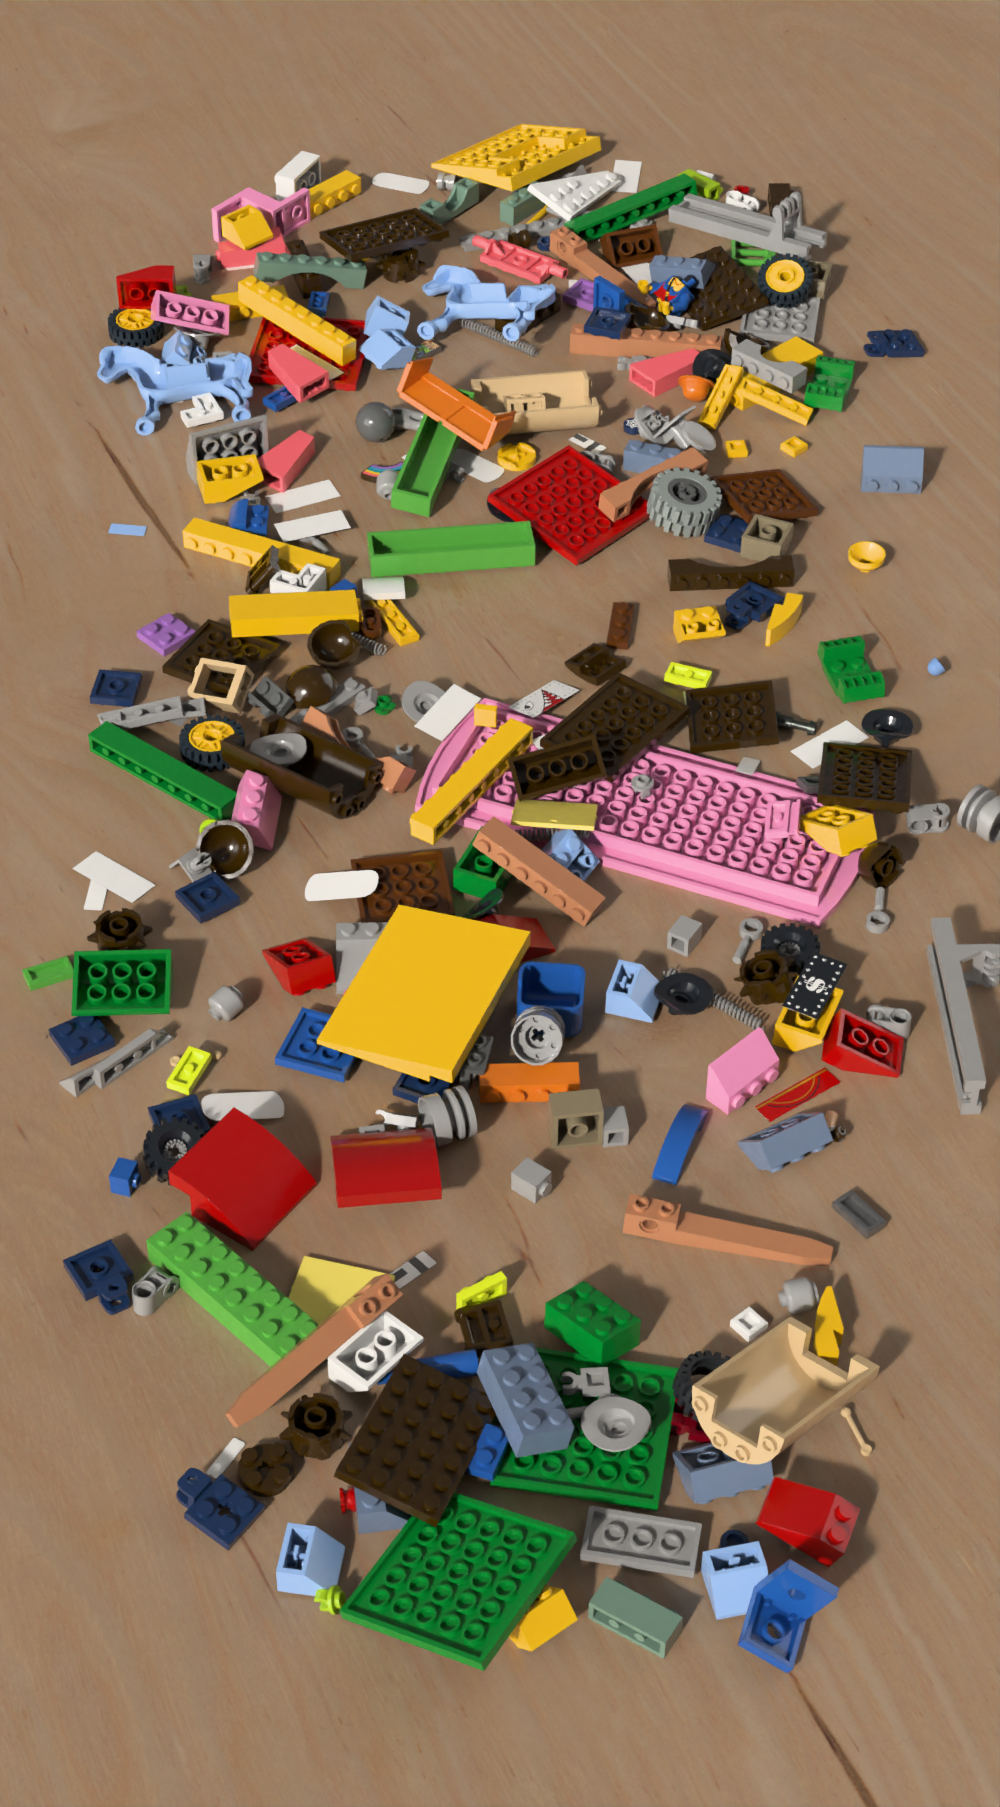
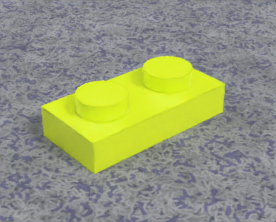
[664,662,712,689]
[166,1046,212,1095]
[456,1271,507,1310]

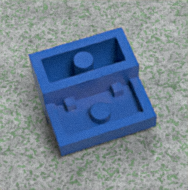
[228,499,269,536]

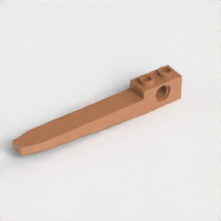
[549,226,656,309]
[622,1194,833,1265]
[225,1273,403,1428]

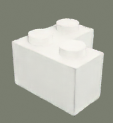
[270,563,327,594]

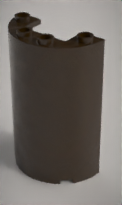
[221,713,382,819]

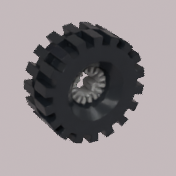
[760,923,820,982]
[143,1117,204,1186]

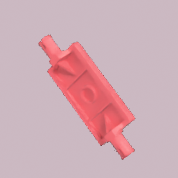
[472,235,568,284]

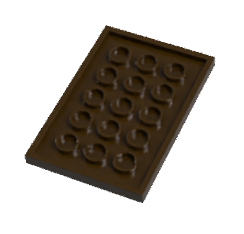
[319,208,449,263]
[685,246,769,331]
[540,672,690,783]
[817,742,912,814]
[334,1354,496,1527]

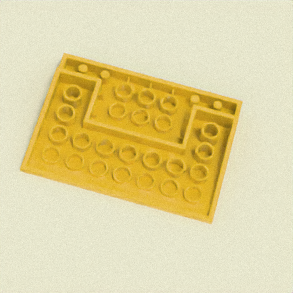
[431,124,601,191]
[317,905,530,1083]

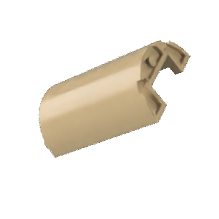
[471,370,602,435]
[692,1316,880,1464]

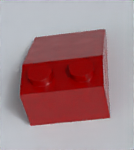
[116,265,177,309]
[476,914,555,963]
[262,938,336,996]
[821,1008,904,1078]
[755,1477,861,1567]

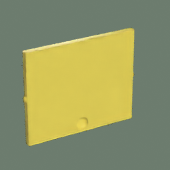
[511,799,598,831]
[288,1256,395,1324]

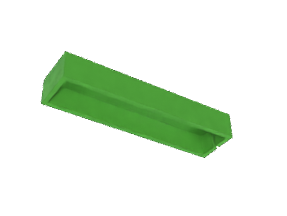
[391,387,475,517]
[367,521,535,577]
[146,1211,319,1367]

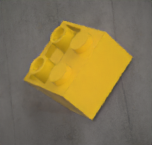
[221,204,273,250]
[673,606,726,644]
[509,1585,578,1651]

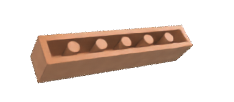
[472,816,606,927]

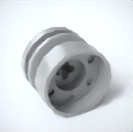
[957,784,1000,844]
[511,1006,565,1065]
[418,1085,477,1148]

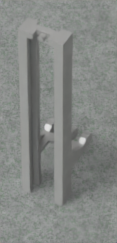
[668,191,827,261]
[926,918,1000,1115]

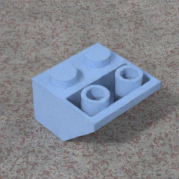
[364,295,410,337]
[358,328,416,370]
[161,330,207,367]
[541,829,600,881]
[605,960,660,1023]
[276,1523,345,1596]
[701,1541,768,1620]

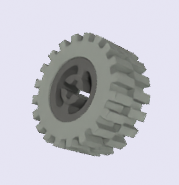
[647,467,722,538]

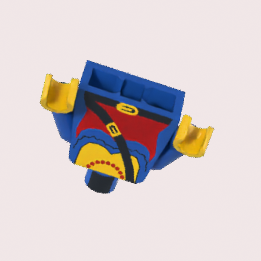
[638,274,696,317]

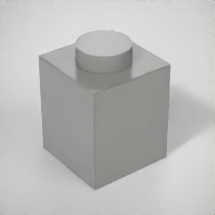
[667,915,702,957]
[602,1106,629,1147]
[511,1157,552,1204]

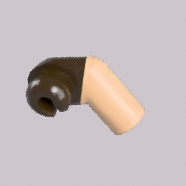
[825,1111,846,1142]

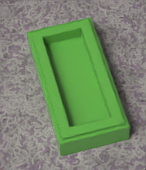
[22,956,74,991]

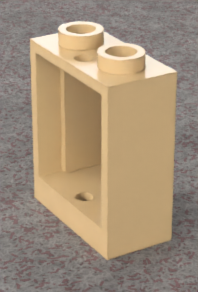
[187,658,255,714]

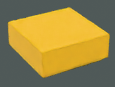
[780,436,808,458]
[725,440,748,458]
[474,703,497,728]

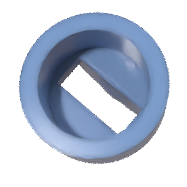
[928,657,946,676]

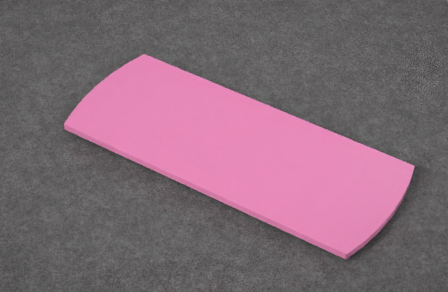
[415,698,875,928]

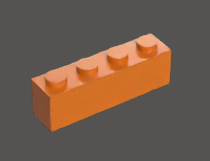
[479,1062,580,1103]

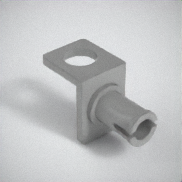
[169,847,212,882]

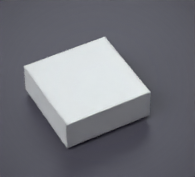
[730,1306,768,1342]

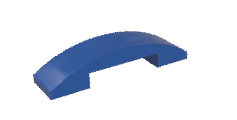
[652,1104,708,1185]

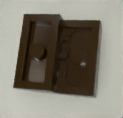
[564,643,627,686]

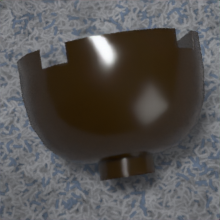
[857,842,903,889]

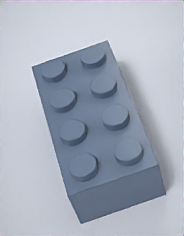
[477,1342,574,1458]

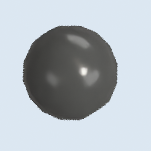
[355,402,396,443]

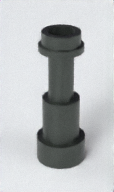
[775,710,817,736]

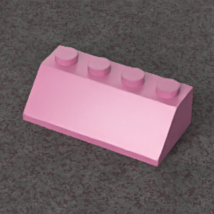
[151,290,229,335]

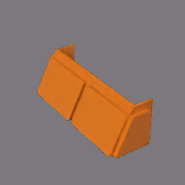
[397,357,517,451]

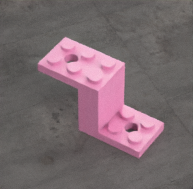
[211,187,311,243]

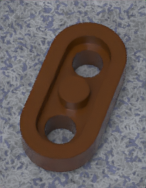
[360,607,382,640]

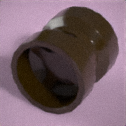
[508,229,531,248]

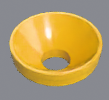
[848,541,886,572]

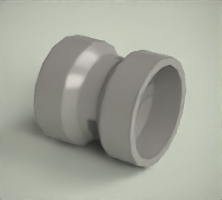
[437,172,458,191]

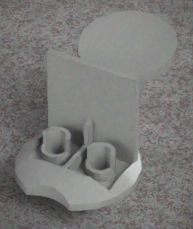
[634,404,716,453]

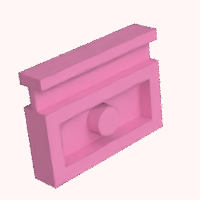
[764,799,802,839]

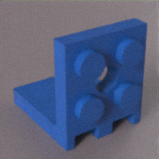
[593,275,647,312]
[738,1559,839,1673]

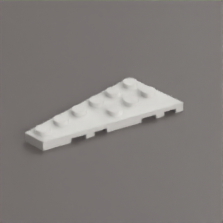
[527,170,621,221]

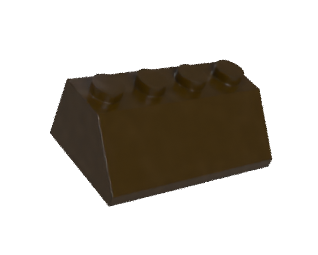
[507,734,607,802]

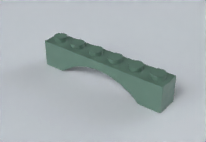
[253,252,367,289]

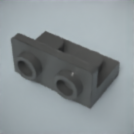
[247,676,295,717]
[460,1034,494,1090]

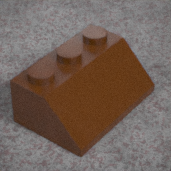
[600,224,663,269]

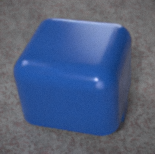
[517,962,585,1038]

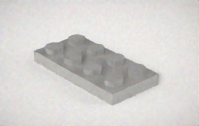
[580,1506,702,1578]

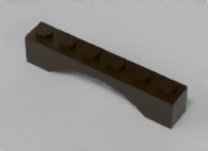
[667,555,795,591]

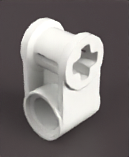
[725,190,760,212]

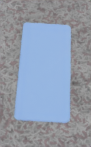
[108,523,147,536]

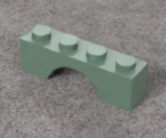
[420,177,479,225]

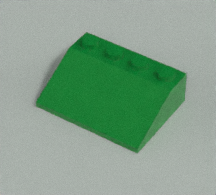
[71,949,173,1016]

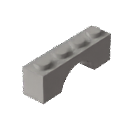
[731,339,807,394]

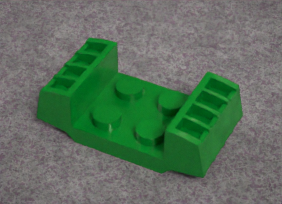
[804,355,856,412]
[817,635,885,704]

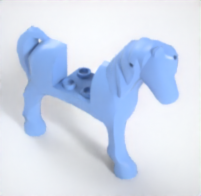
[417,265,556,341]
[97,345,253,436]

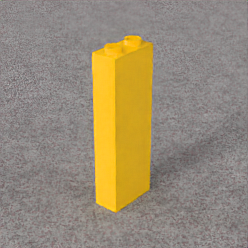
[716,336,823,411]
[229,590,363,637]

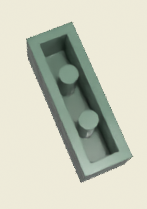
[500,181,546,226]
[588,1577,683,1659]

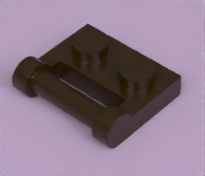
[245,545,280,595]
[454,1300,513,1358]

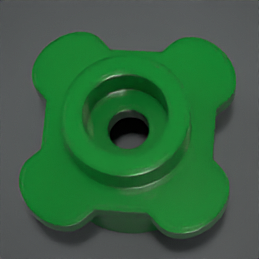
[375,695,396,715]

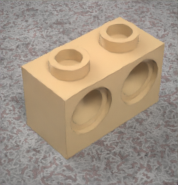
[503,392,546,412]

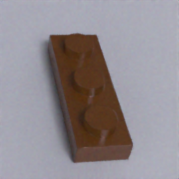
[607,602,634,650]

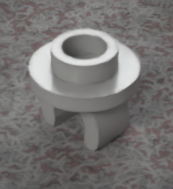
[631,774,654,799]

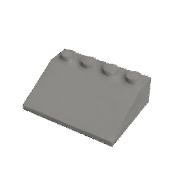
[186,415,269,485]
[336,922,388,994]

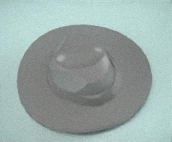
[174,326,221,350]
[402,681,445,722]
[250,733,307,768]
[581,1396,652,1452]

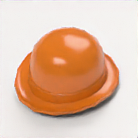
[678,374,715,402]

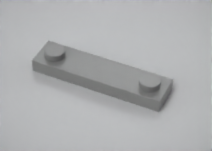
[289,677,366,724]

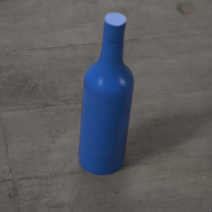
[377,1349,479,1385]

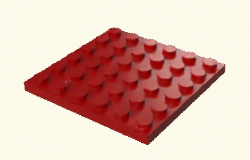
[248,317,369,391]
[487,445,650,566]

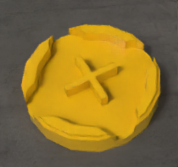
[497,443,536,471]

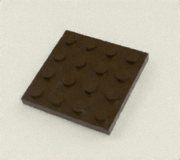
[162,619,281,696]
[686,680,779,754]

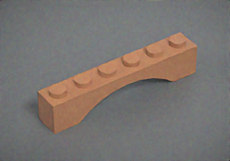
[598,447,708,522]
[300,706,416,794]

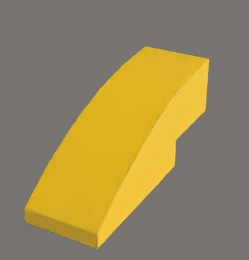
[765,592,804,646]
[813,1286,844,1366]

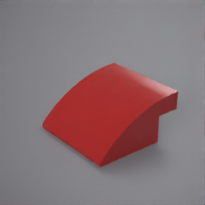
[168,1107,317,1251]
[330,1127,442,1208]

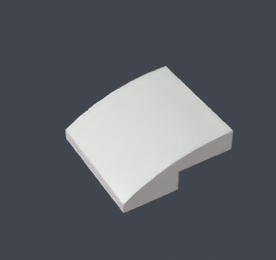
[362,576,405,600]

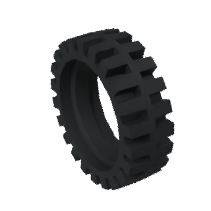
[672,1350,731,1421]

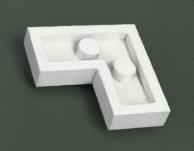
[180,392,224,428]

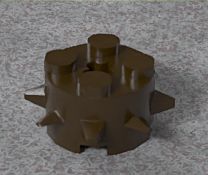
[375,247,425,283]
[87,908,153,951]
[734,950,798,1005]
[279,1393,353,1461]

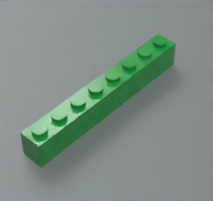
[564,173,697,242]
[88,721,237,821]

